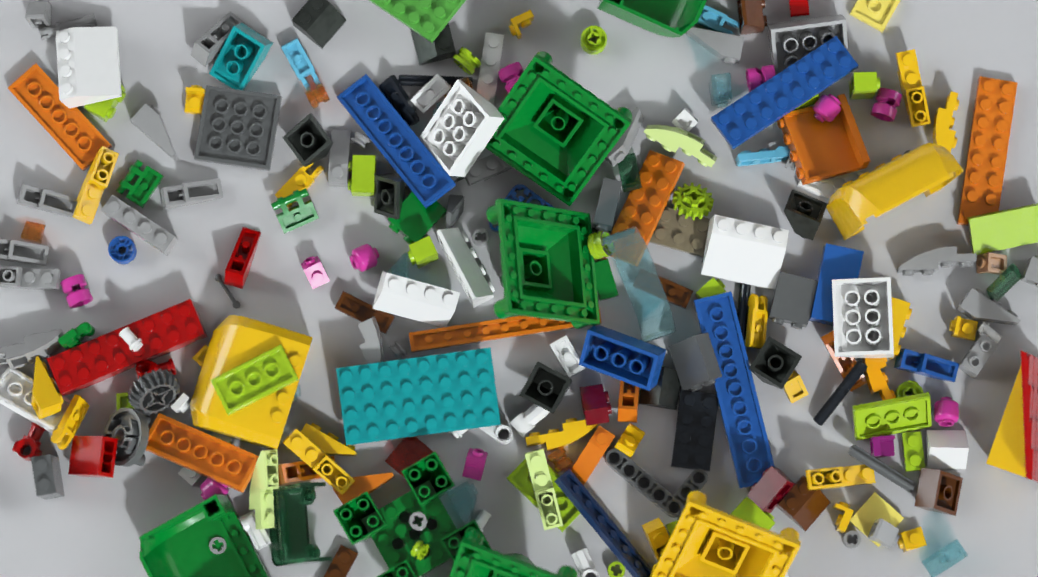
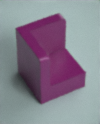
[869,435,895,458]

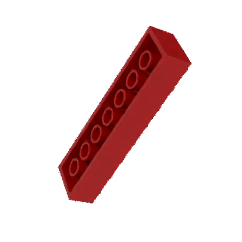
[47,299,208,396]

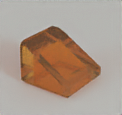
[20,221,46,244]

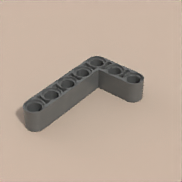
[605,449,708,517]

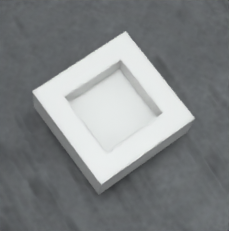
[672,108,698,132]
[171,393,191,414]

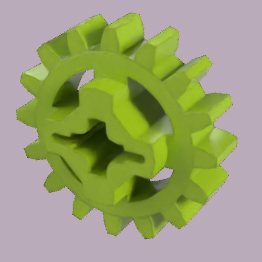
[672,183,714,220]

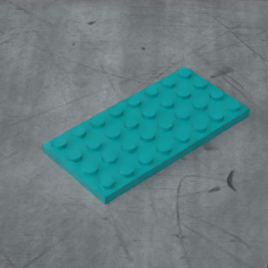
[336,347,501,445]

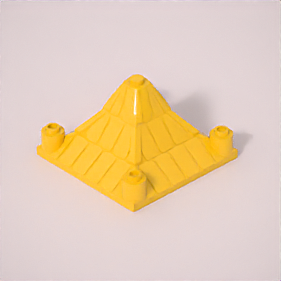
[650,491,801,577]

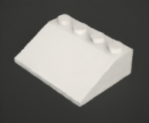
[56,27,122,109]
[419,79,504,177]
[701,215,789,290]
[437,228,495,308]
[832,277,894,358]

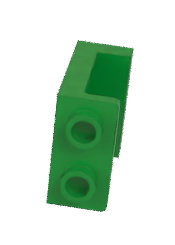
[388,192,447,245]

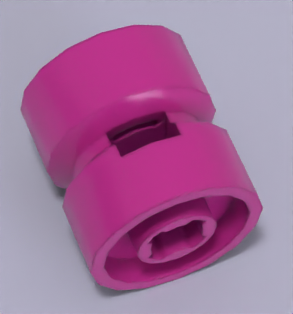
[498,62,524,93]
[746,65,776,92]
[871,88,902,122]
[60,274,93,309]

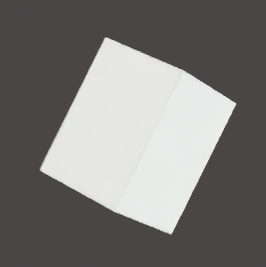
[926,430,969,469]

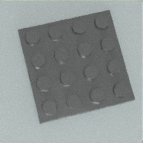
[194,85,282,171]

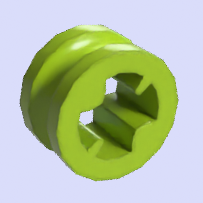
[411,540,429,560]
[608,561,625,577]

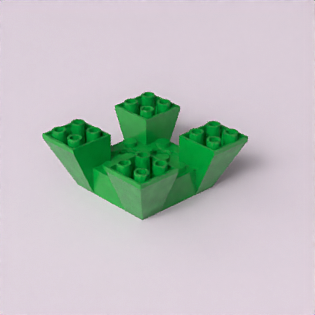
[333,452,492,577]

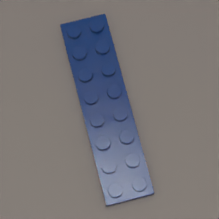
[711,36,858,150]
[337,74,456,208]

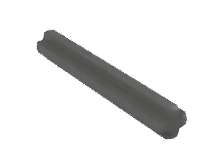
[848,445,916,492]

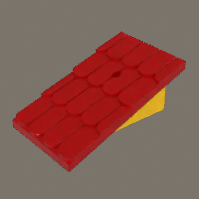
[986,351,1038,482]

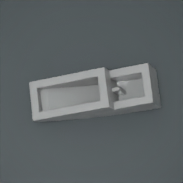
[160,179,223,210]
[17,184,78,218]
[0,239,49,265]
[357,316,384,364]

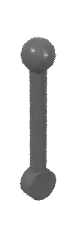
[215,274,240,309]

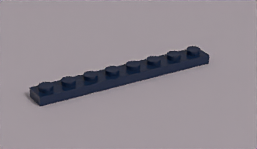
[555,469,652,577]

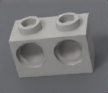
[958,334,999,378]

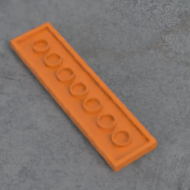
[957,76,1018,226]

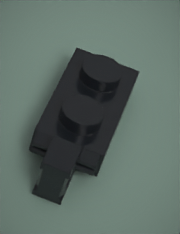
[379,75,420,126]

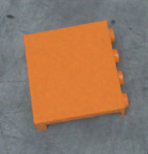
[777,93,871,185]

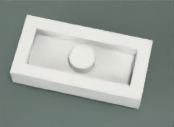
[410,73,451,114]
[549,335,585,378]

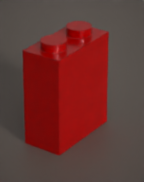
[68,436,118,478]

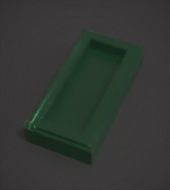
[617,153,642,192]
[986,263,1022,301]

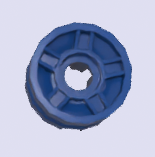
[108,236,137,265]

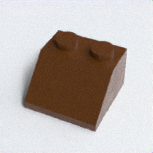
[737,0,767,35]
[915,468,963,516]
[776,475,831,532]

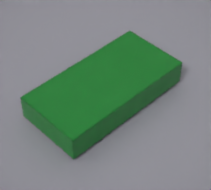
[595,259,619,301]

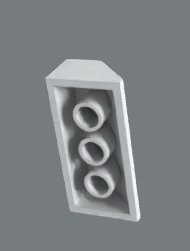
[372,271,460,327]

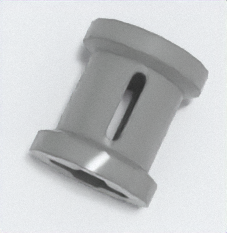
[409,512,427,531]

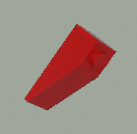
[224,227,261,289]

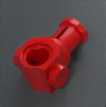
[136,358,176,379]
[12,422,47,461]

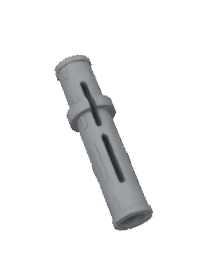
[39,14,97,40]

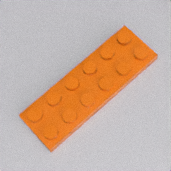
[8,63,112,171]
[611,150,685,267]
[146,413,259,493]

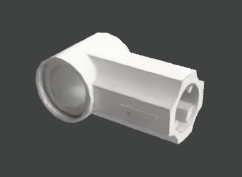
[510,404,550,438]
[479,423,513,445]
[239,510,272,550]
[571,548,599,577]

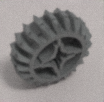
[128,369,181,416]

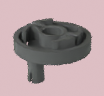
[103,408,151,467]

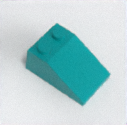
[209,23,273,90]

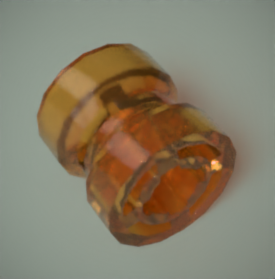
[304,84,330,109]
[547,446,573,473]

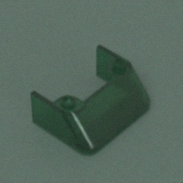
[269,482,332,566]

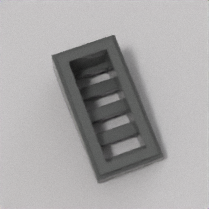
[445,194,465,229]

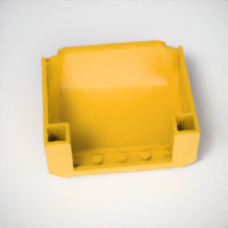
[826,143,964,241]
[190,315,313,450]

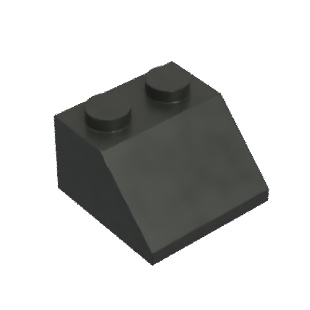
[292,0,346,49]
[411,23,456,65]
[519,362,572,414]

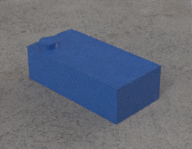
[809,243,864,326]
[579,325,666,391]

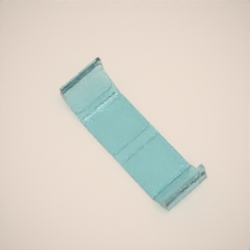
[602,226,676,342]

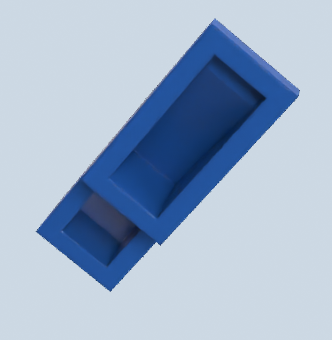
[894,348,959,382]

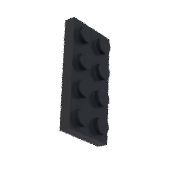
[671,390,718,472]

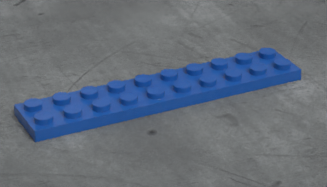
[693,292,775,489]

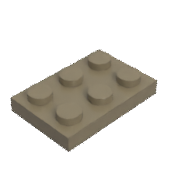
[649,207,710,257]

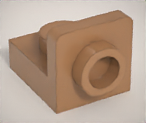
[976,252,1007,275]

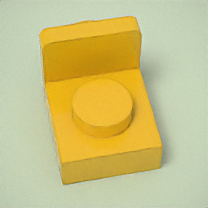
[508,10,534,40]
[184,85,205,115]
[949,315,978,341]
[783,371,808,403]
[615,423,645,457]
[833,501,854,533]
[897,527,927,552]

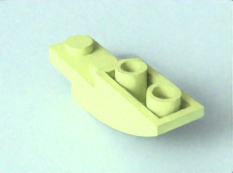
[644,125,717,167]
[249,449,279,529]
[524,449,563,530]

